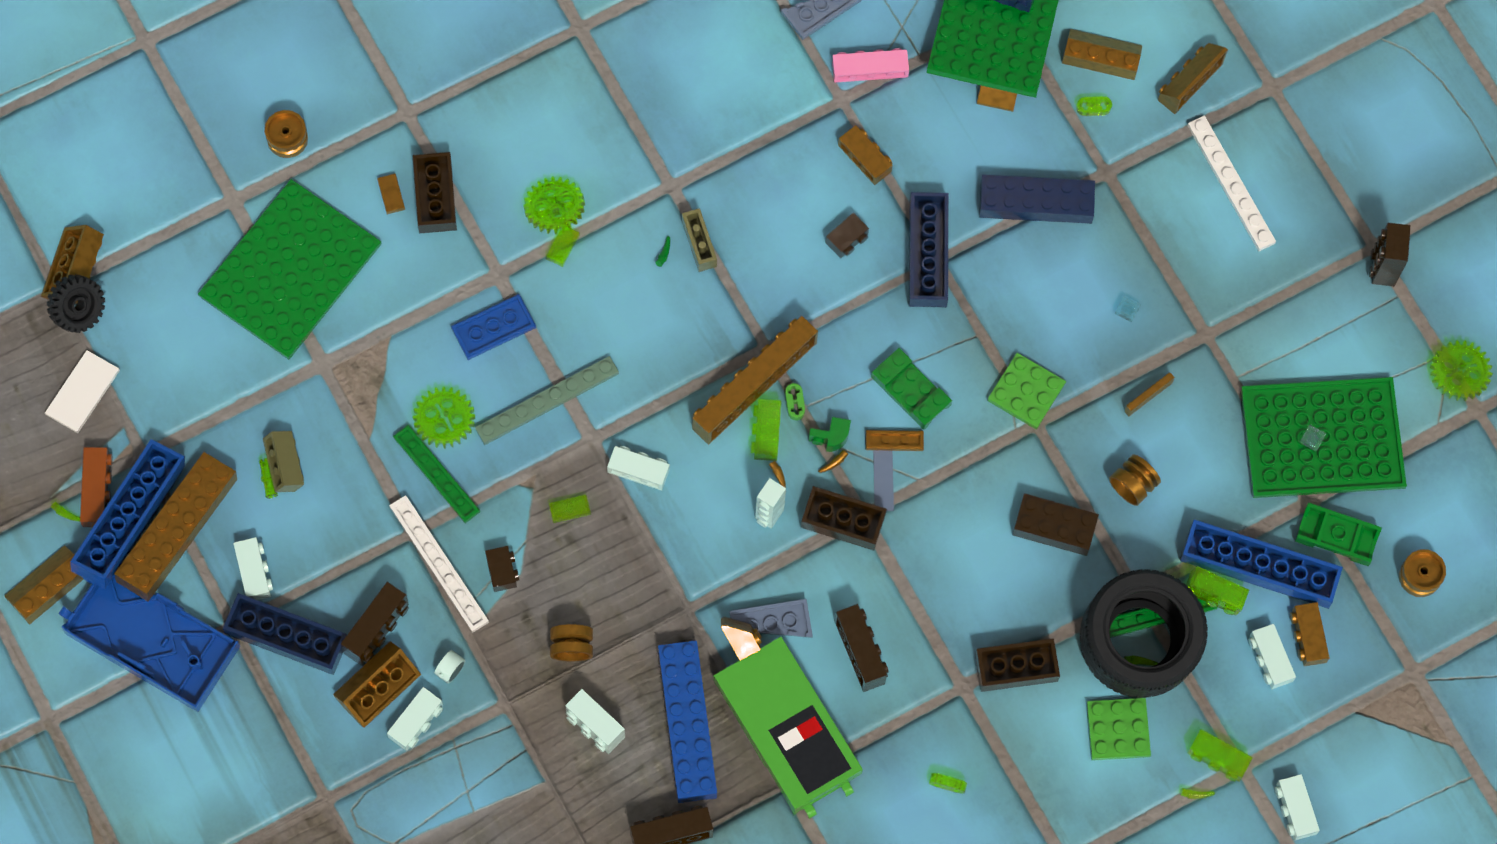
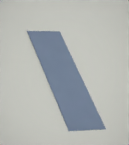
[873,450,894,511]

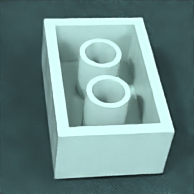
[565,689,625,754]

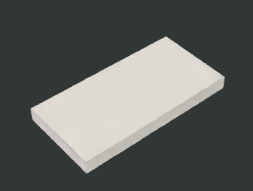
[45,350,120,433]

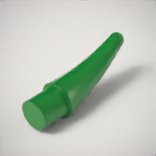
[655,236,670,267]

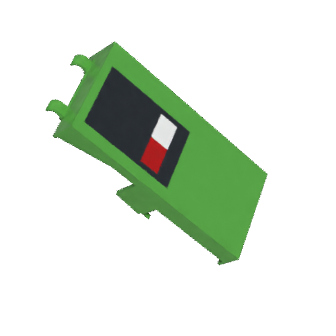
[713,637,863,819]

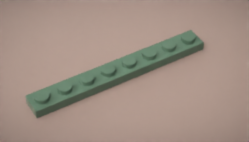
[475,356,619,445]

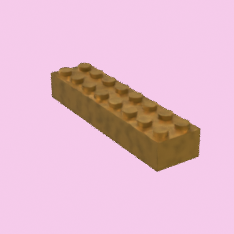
[692,316,818,445]
[114,452,237,602]

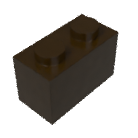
[825,213,869,258]
[485,546,519,592]

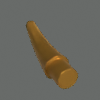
[818,450,848,473]
[769,461,786,488]

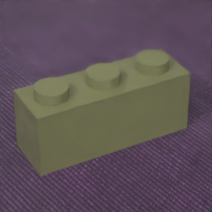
[682,208,717,272]
[263,431,304,493]

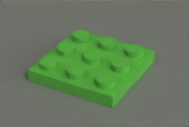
[987,353,1066,430]
[1087,698,1151,760]

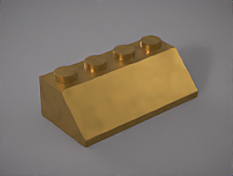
[1062,29,1142,80]
[1158,43,1228,114]
[41,225,104,304]
[4,545,84,625]
[333,641,421,728]

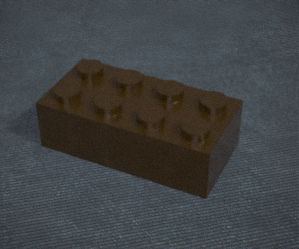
[413,152,457,234]
[1369,223,1411,287]
[801,486,887,551]
[1013,493,1099,556]
[341,582,409,667]
[834,604,889,692]
[975,638,1060,692]
[630,806,713,844]

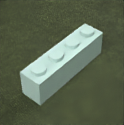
[755,478,786,529]

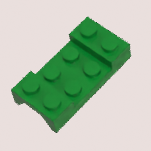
[871,348,952,430]
[1295,502,1382,567]

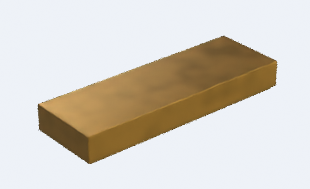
[1125,373,1175,417]
[866,430,924,451]

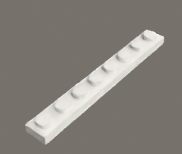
[1187,115,1276,252]
[389,495,489,633]

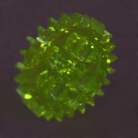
[523,176,585,234]
[1430,340,1493,401]
[413,387,476,449]

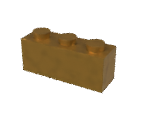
[838,125,893,185]
[1290,602,1330,666]

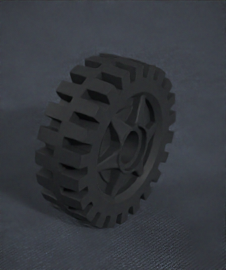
[47,274,105,333]

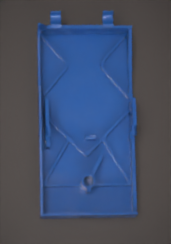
[58,575,240,712]

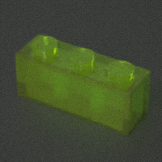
[751,399,781,461]
[1186,566,1249,616]
[1188,729,1253,782]

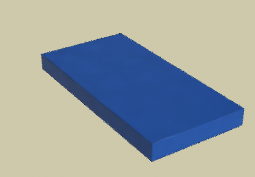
[451,294,536,360]

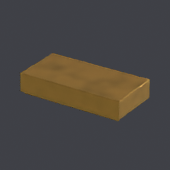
[377,174,405,214]

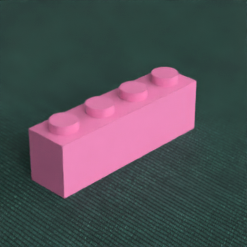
[832,48,909,83]

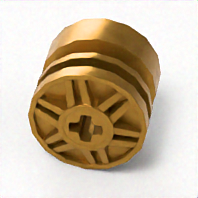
[1109,454,1161,506]

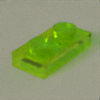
[546,225,580,267]
[549,495,591,523]

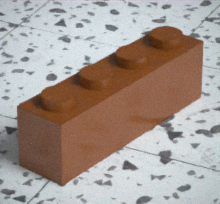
[80,447,113,527]

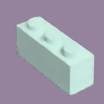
[607,446,670,491]
[234,537,273,600]
[1248,624,1296,689]
[387,687,443,751]
[1275,774,1320,841]

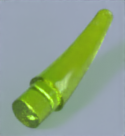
[51,501,80,522]
[1124,655,1158,666]
[1180,788,1215,799]

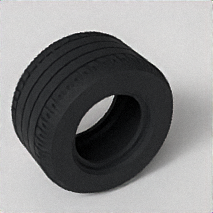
[1079,569,1208,698]

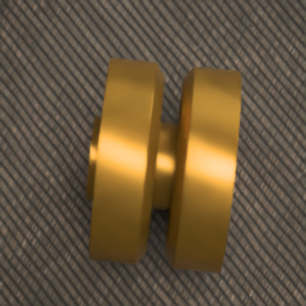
[264,110,308,158]
[1399,549,1446,597]
[550,624,593,661]

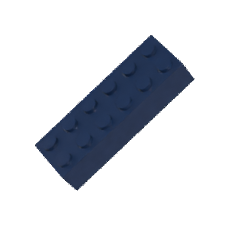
[979,175,1095,224]
[909,192,949,308]
[223,593,347,675]

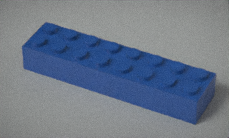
[70,439,185,589]
[1180,520,1343,609]
[658,641,717,803]

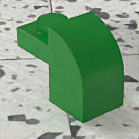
[809,417,851,452]

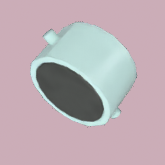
[434,650,465,684]

